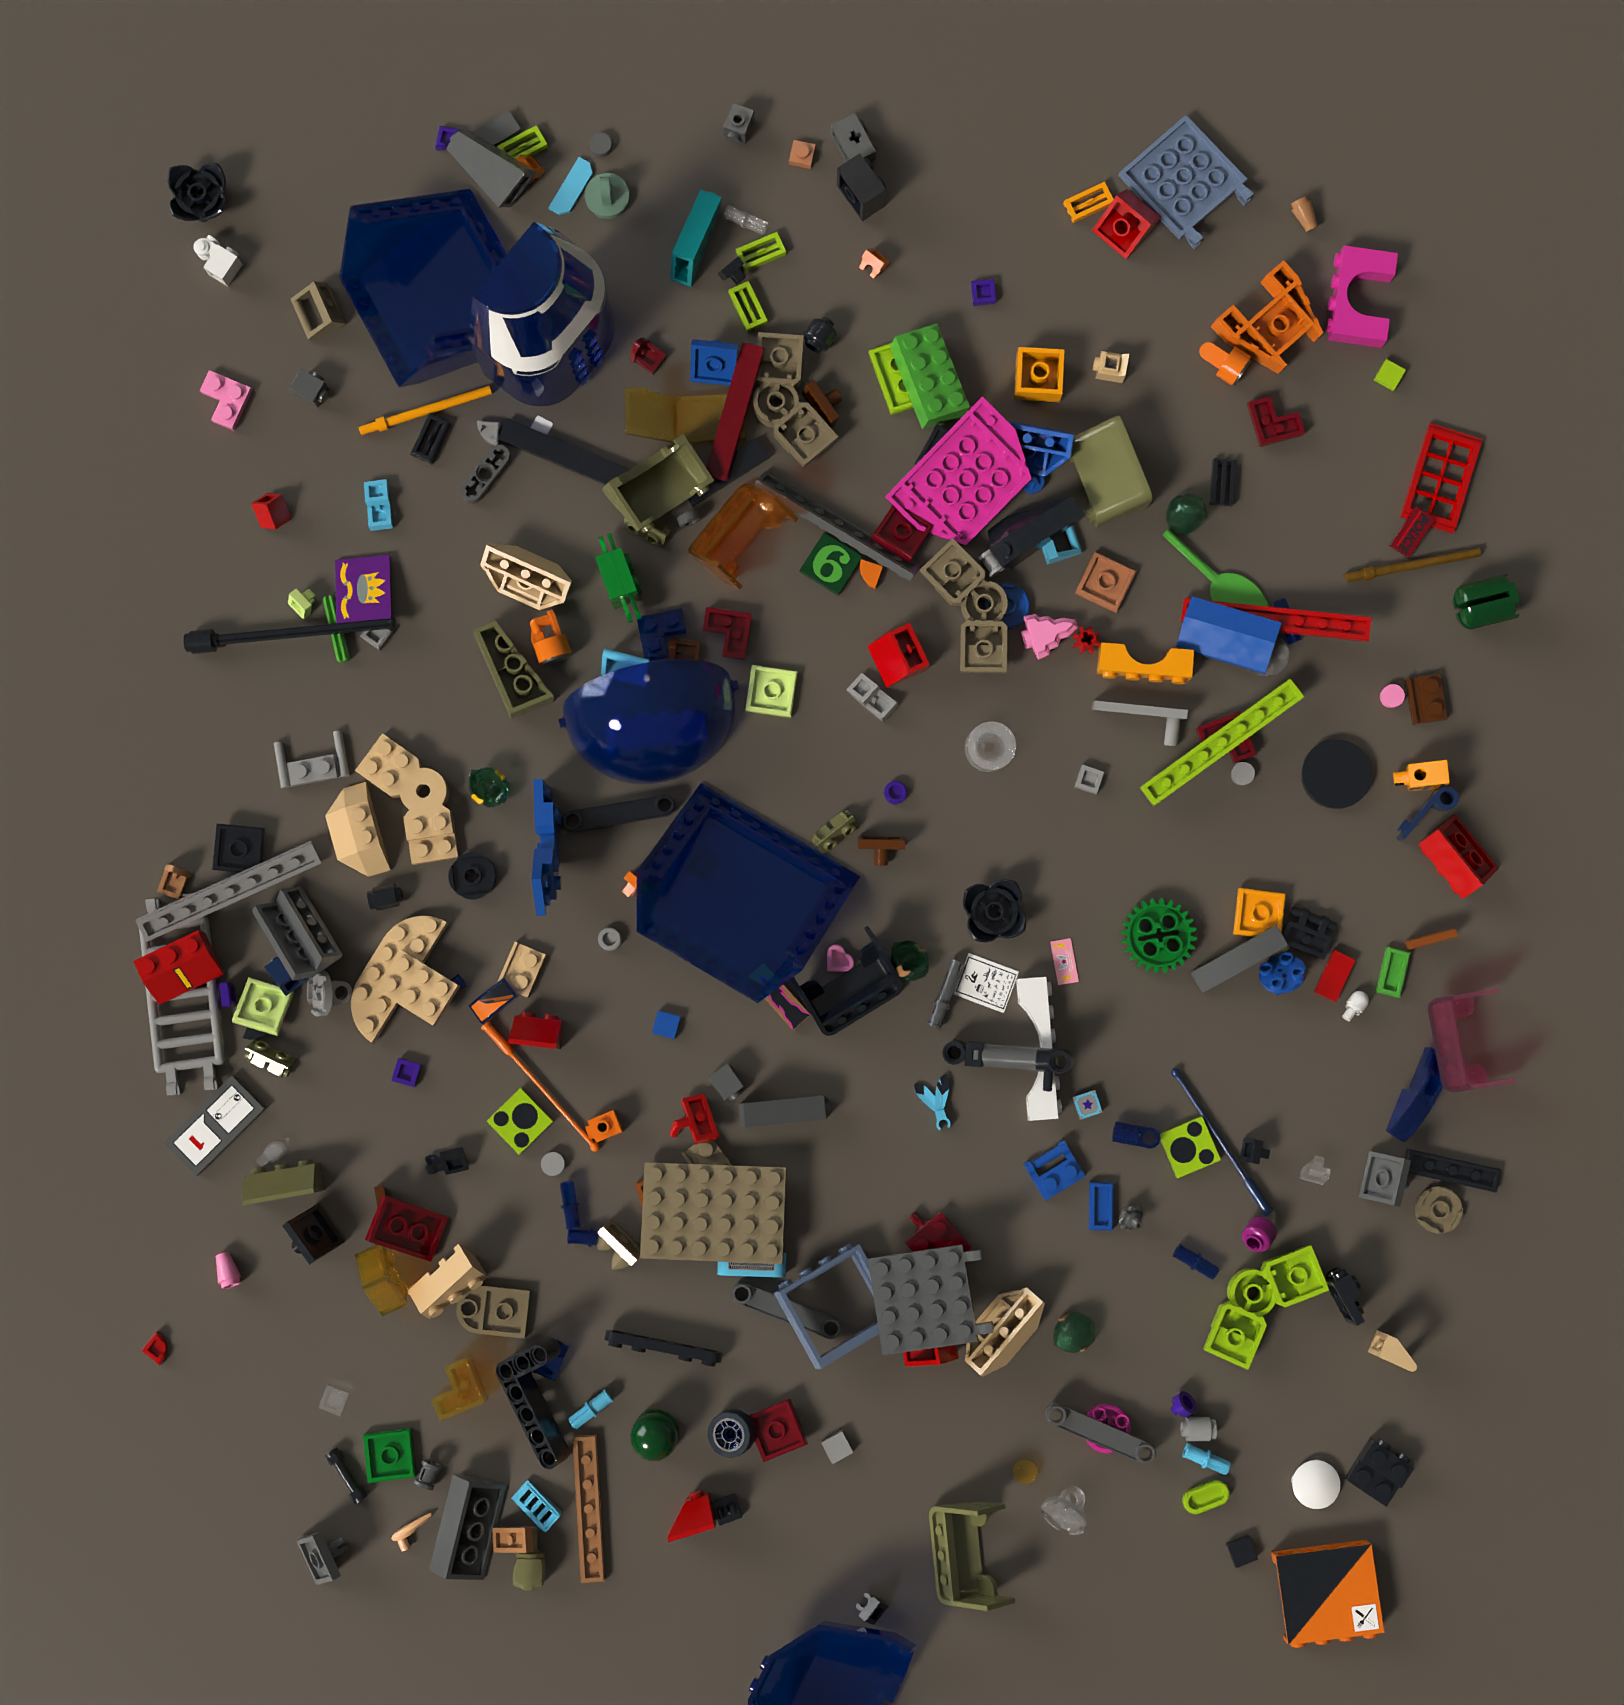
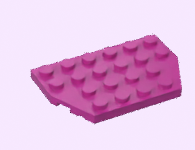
[885,396,1032,545]

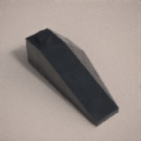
[987,496,1085,569]

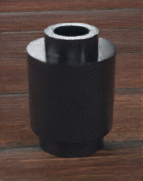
[367,883,403,911]

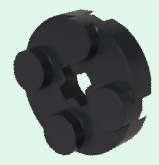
[448,853,496,900]

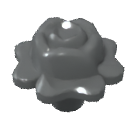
[1119,1206,1143,1230]

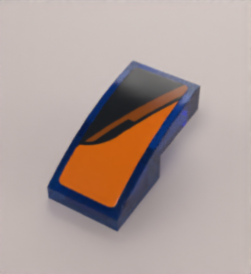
[469,978,519,1025]

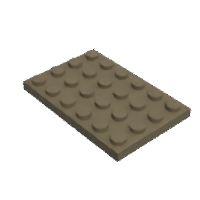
[640,1162,787,1264]

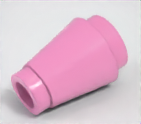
[215,1252,242,1289]

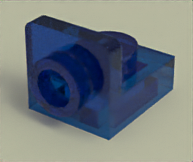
[533,1340,569,1381]

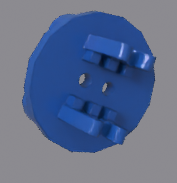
[1259,952,1307,996]

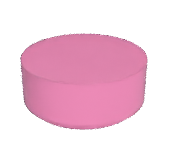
[1380,684,1405,708]

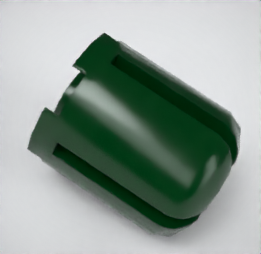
[1453,574,1520,629]

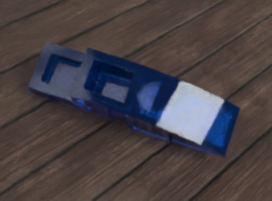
[1386,1047,1447,1142]

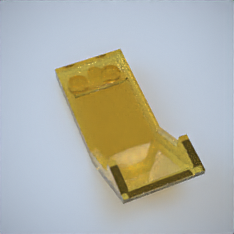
[625,387,746,443]

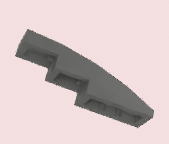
[1191,925,1288,993]

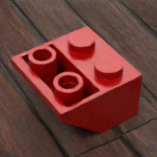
[867,623,930,688]

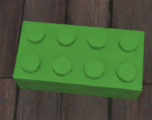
[890,324,970,430]

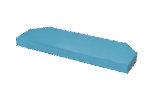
[548,157,593,215]

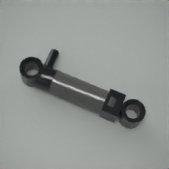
[942,1040,1075,1092]

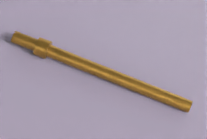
[1344,548,1481,582]

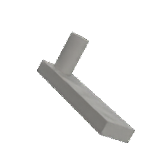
[1092,701,1188,746]

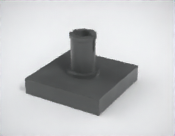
[1359,1151,1411,1207]
[296,1531,348,1585]

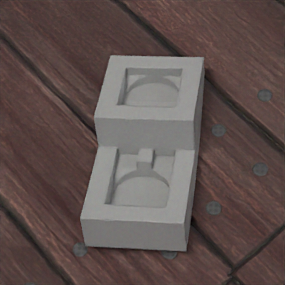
[846,673,899,723]

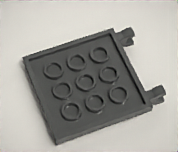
[868,1244,994,1355]

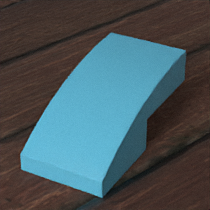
[364,479,393,531]

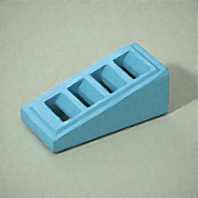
[511,1480,563,1533]

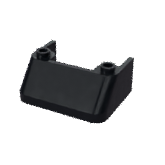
[788,926,903,1036]

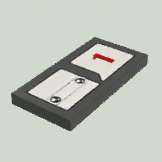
[163,1075,266,1176]

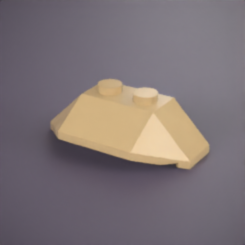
[480,544,572,610]
[325,782,391,877]
[965,1288,1045,1377]

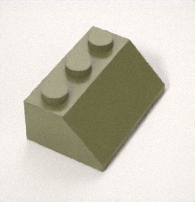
[242,1159,324,1205]

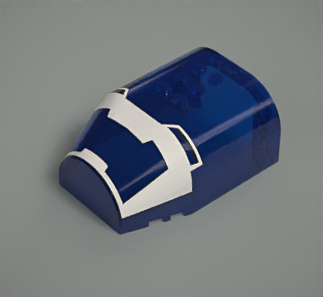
[468,222,615,406]

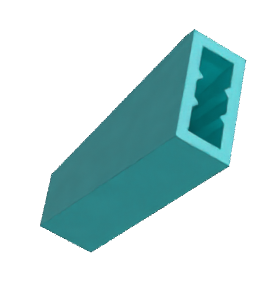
[670,189,722,287]

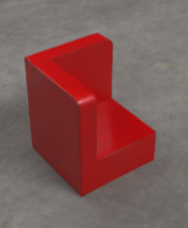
[251,493,291,530]

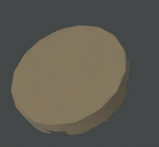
[1414,1186,1463,1234]

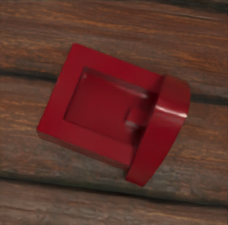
[630,337,667,375]

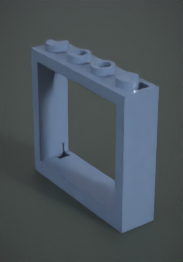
[774,1243,879,1369]

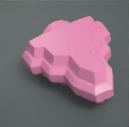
[1021,614,1078,660]

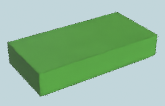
[1375,947,1411,998]

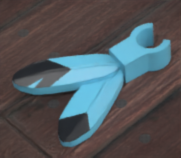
[914,1075,951,1131]

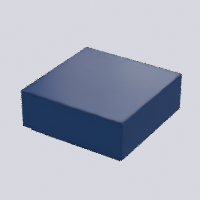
[652,1011,681,1039]

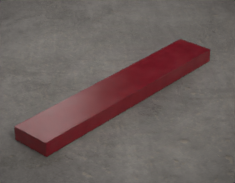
[706,342,766,482]

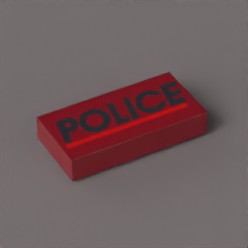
[1389,507,1435,558]

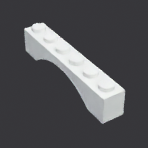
[1016,977,1062,1121]

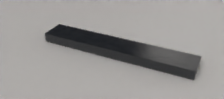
[498,418,631,485]

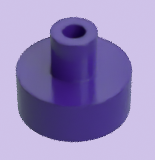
[1171,1391,1196,1417]

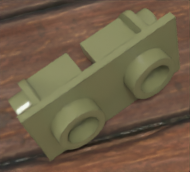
[623,518,672,549]
[811,810,859,855]
[244,1040,297,1078]

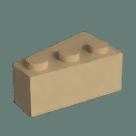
[408,1244,488,1319]

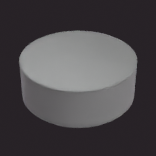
[1231,762,1255,786]
[598,927,622,951]
[541,1152,565,1176]

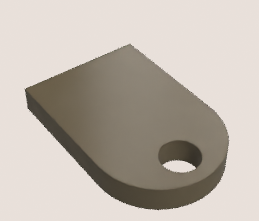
[456,1285,531,1339]

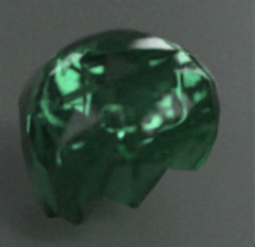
[1166,494,1208,535]

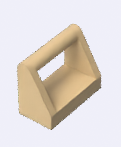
[1368,1330,1417,1372]

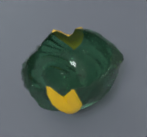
[469,767,509,808]

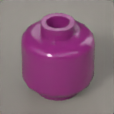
[1242,1217,1277,1252]

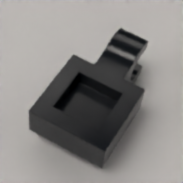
[425,1147,469,1175]

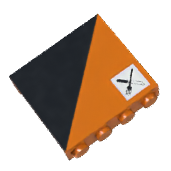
[1271,1540,1384,1648]

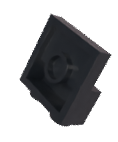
[1325,1267,1365,1326]
[1344,1438,1414,1507]

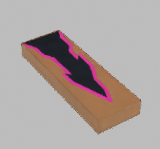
[746,963,810,1030]

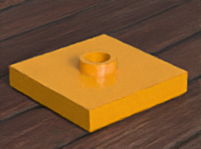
[1233,888,1286,937]

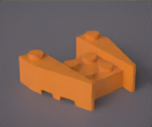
[1210,260,1323,374]

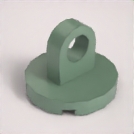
[584,173,630,219]

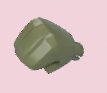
[512,1526,546,1591]

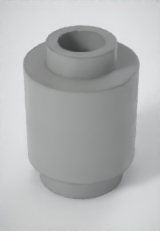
[1180,1417,1217,1441]

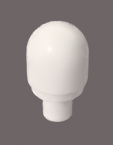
[1342,991,1369,1022]

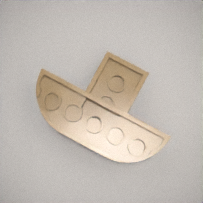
[351,916,460,1043]

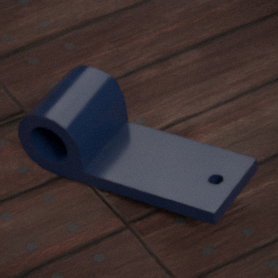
[1396,786,1459,841]

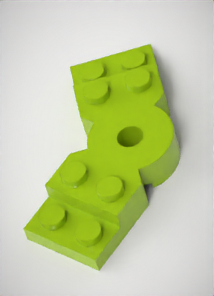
[1203,1245,1329,1370]

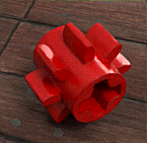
[1072,626,1101,655]

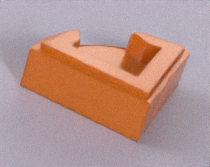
[860,559,883,589]

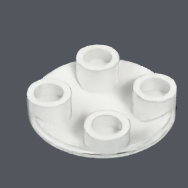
[1291,1459,1340,1509]

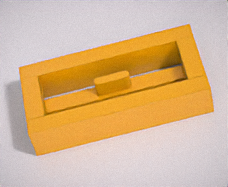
[1063,181,1113,223]

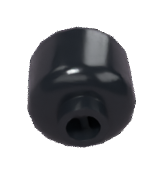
[803,317,837,353]

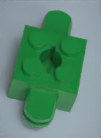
[595,533,642,623]

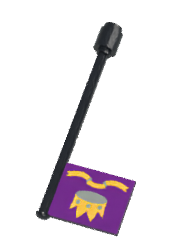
[183,555,397,654]

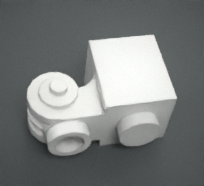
[194,235,243,287]

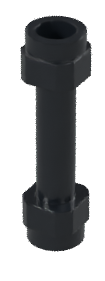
[325,1448,367,1504]

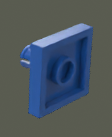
[690,339,738,386]

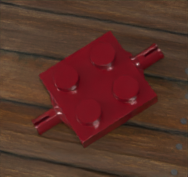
[905,1211,972,1273]

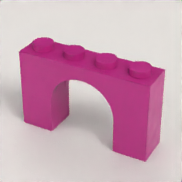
[1325,245,1398,348]

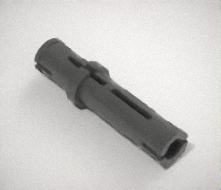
[926,959,965,1030]

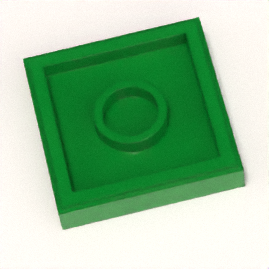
[363,1428,417,1483]

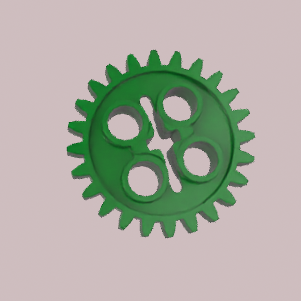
[1120,898,1197,974]

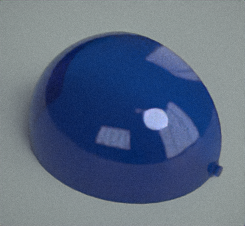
[559,659,739,784]

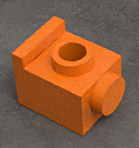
[585,1110,624,1143]

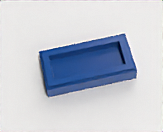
[1089,1182,1113,1230]

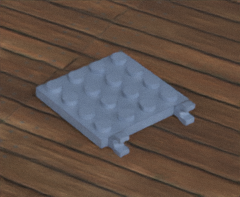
[1118,115,1254,250]

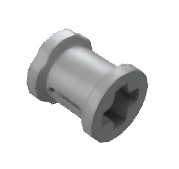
[978,549,1006,578]

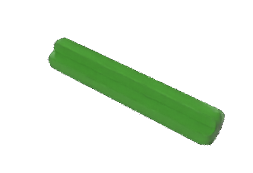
[323,595,350,663]

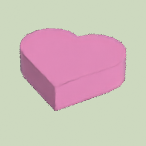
[827,944,854,972]

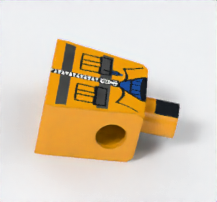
[1393,760,1450,791]

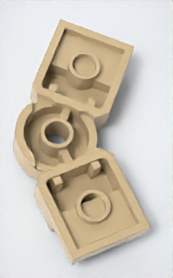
[355,733,459,865]

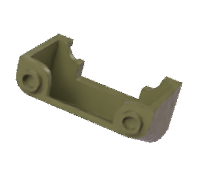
[1069,415,1152,528]
[602,434,714,533]

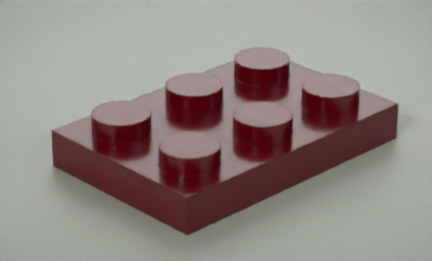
[365,1194,449,1262]

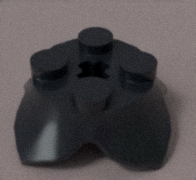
[167,163,227,222]
[963,879,1027,943]

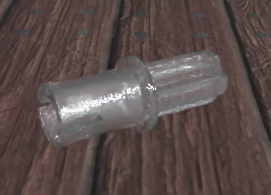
[723,205,769,235]

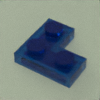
[636,608,687,661]

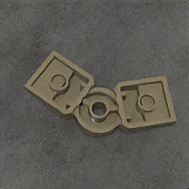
[753,332,838,468]
[919,538,1008,674]

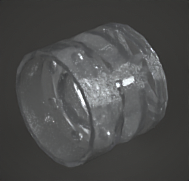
[964,721,1016,772]

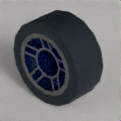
[707,1409,756,1458]

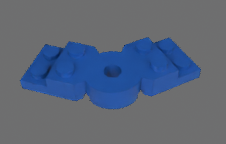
[531,779,563,916]

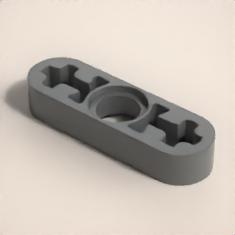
[461,445,511,504]

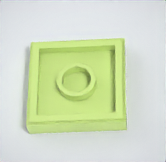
[745,665,798,718]
[232,977,294,1036]

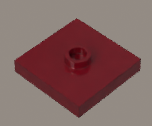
[871,505,934,562]
[749,1399,808,1462]

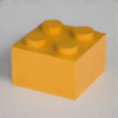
[1014,347,1064,402]

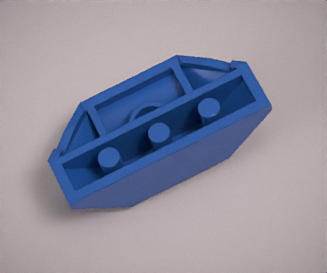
[1007,420,1075,476]

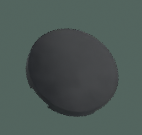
[1301,739,1372,809]

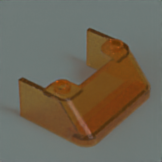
[688,484,798,590]

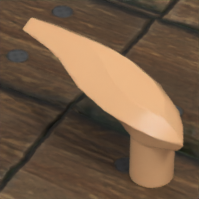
[391,1513,432,1551]

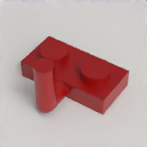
[669,1093,719,1145]

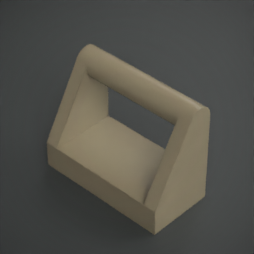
[291,281,346,341]

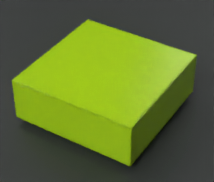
[1374,359,1406,391]

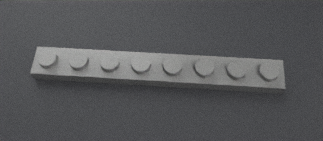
[136,841,321,942]

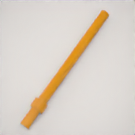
[358,385,492,435]

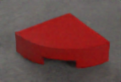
[141,1331,167,1365]

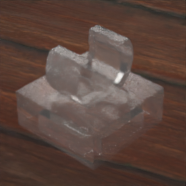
[1299,1155,1331,1185]

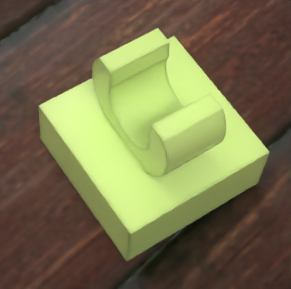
[288,589,316,620]

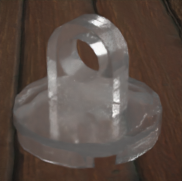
[1041,1486,1088,1535]

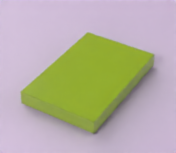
[868,343,913,415]

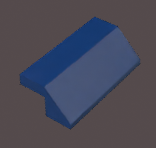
[1176,596,1282,674]

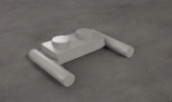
[274,730,350,789]

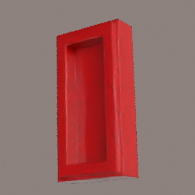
[1313,950,1355,1002]

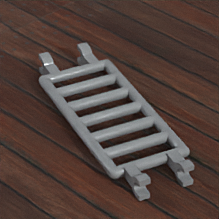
[139,893,225,1096]

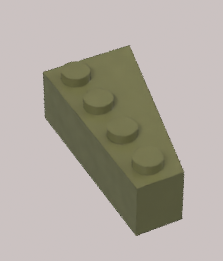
[474,621,554,719]

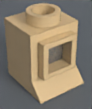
[1093,351,1129,383]

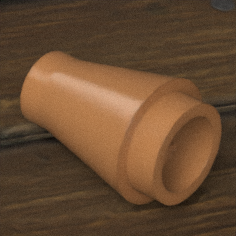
[1291,196,1318,232]

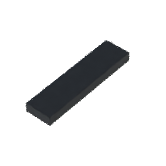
[687,438,769,507]
[1404,1149,1501,1193]

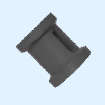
[414,1459,442,1490]

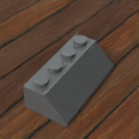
[429,1474,507,1580]

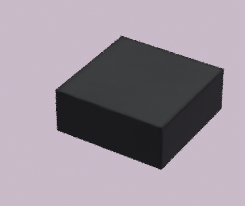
[1226,1535,1258,1568]

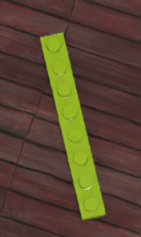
[1140,679,1304,807]

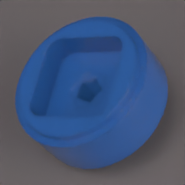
[1022,473,1044,494]

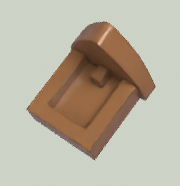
[157,864,193,899]

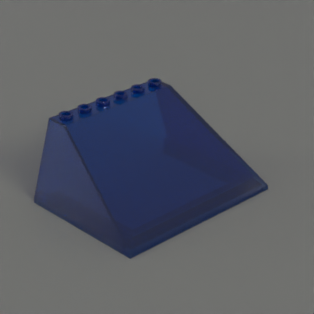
[339,189,552,387]
[637,783,861,1003]

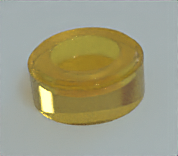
[1013,1459,1037,1484]

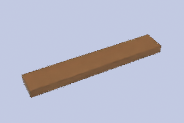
[573,1434,606,1583]

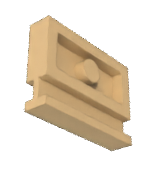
[496,942,547,998]

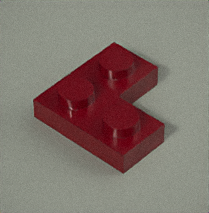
[1247,396,1305,447]
[703,607,752,660]
[1195,712,1257,764]

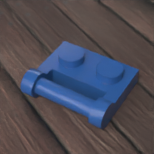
[1023,1140,1086,1201]

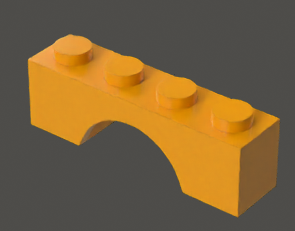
[1097,642,1194,684]

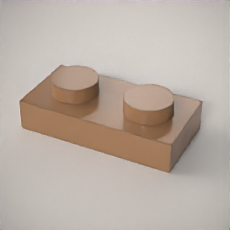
[492,1527,533,1553]

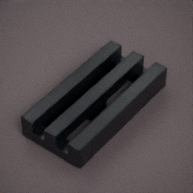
[410,413,451,465]
[1209,458,1237,507]

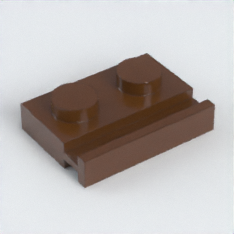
[1405,674,1448,725]

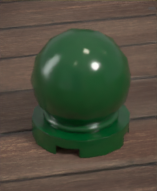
[630,1409,680,1461]

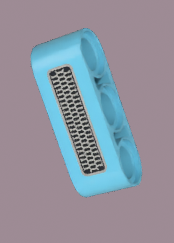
[717,1252,787,1277]

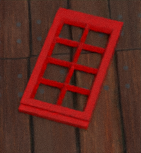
[1400,423,1482,534]

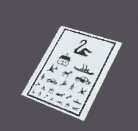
[954,953,1019,1013]

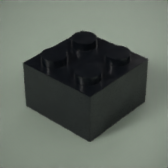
[837,153,887,221]

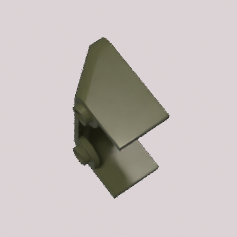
[929,1501,1015,1611]

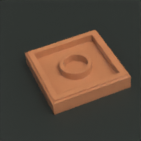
[1075,552,1136,613]

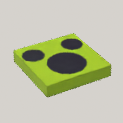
[487,1088,554,1155]
[1158,1116,1221,1178]

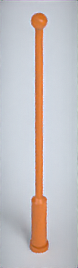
[481,1020,600,1152]

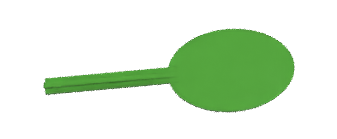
[1163,528,1269,607]

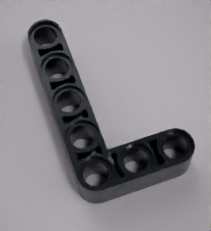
[496,1337,569,1470]

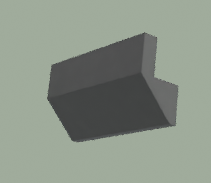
[252,886,343,980]

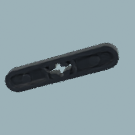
[604,1329,723,1367]

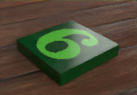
[799,533,863,596]

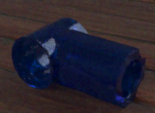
[1112,1121,1160,1149]

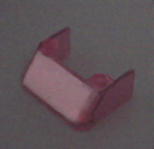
[1427,988,1517,1092]

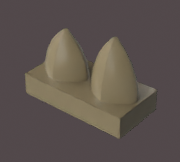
[597,1219,640,1270]

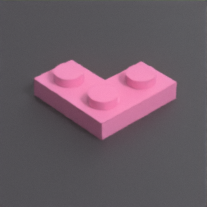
[200,370,253,431]

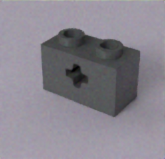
[831,113,878,162]

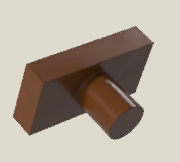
[802,380,842,428]
[858,836,905,866]

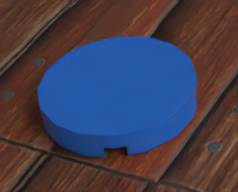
[984,583,1030,629]

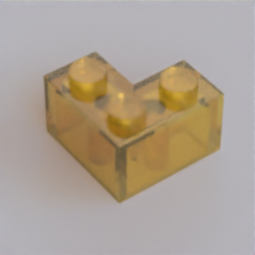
[355,1245,409,1316]
[431,1354,488,1421]

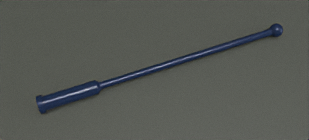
[1171,1068,1273,1216]

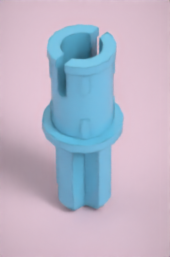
[568,1389,614,1429]
[1182,1443,1231,1475]

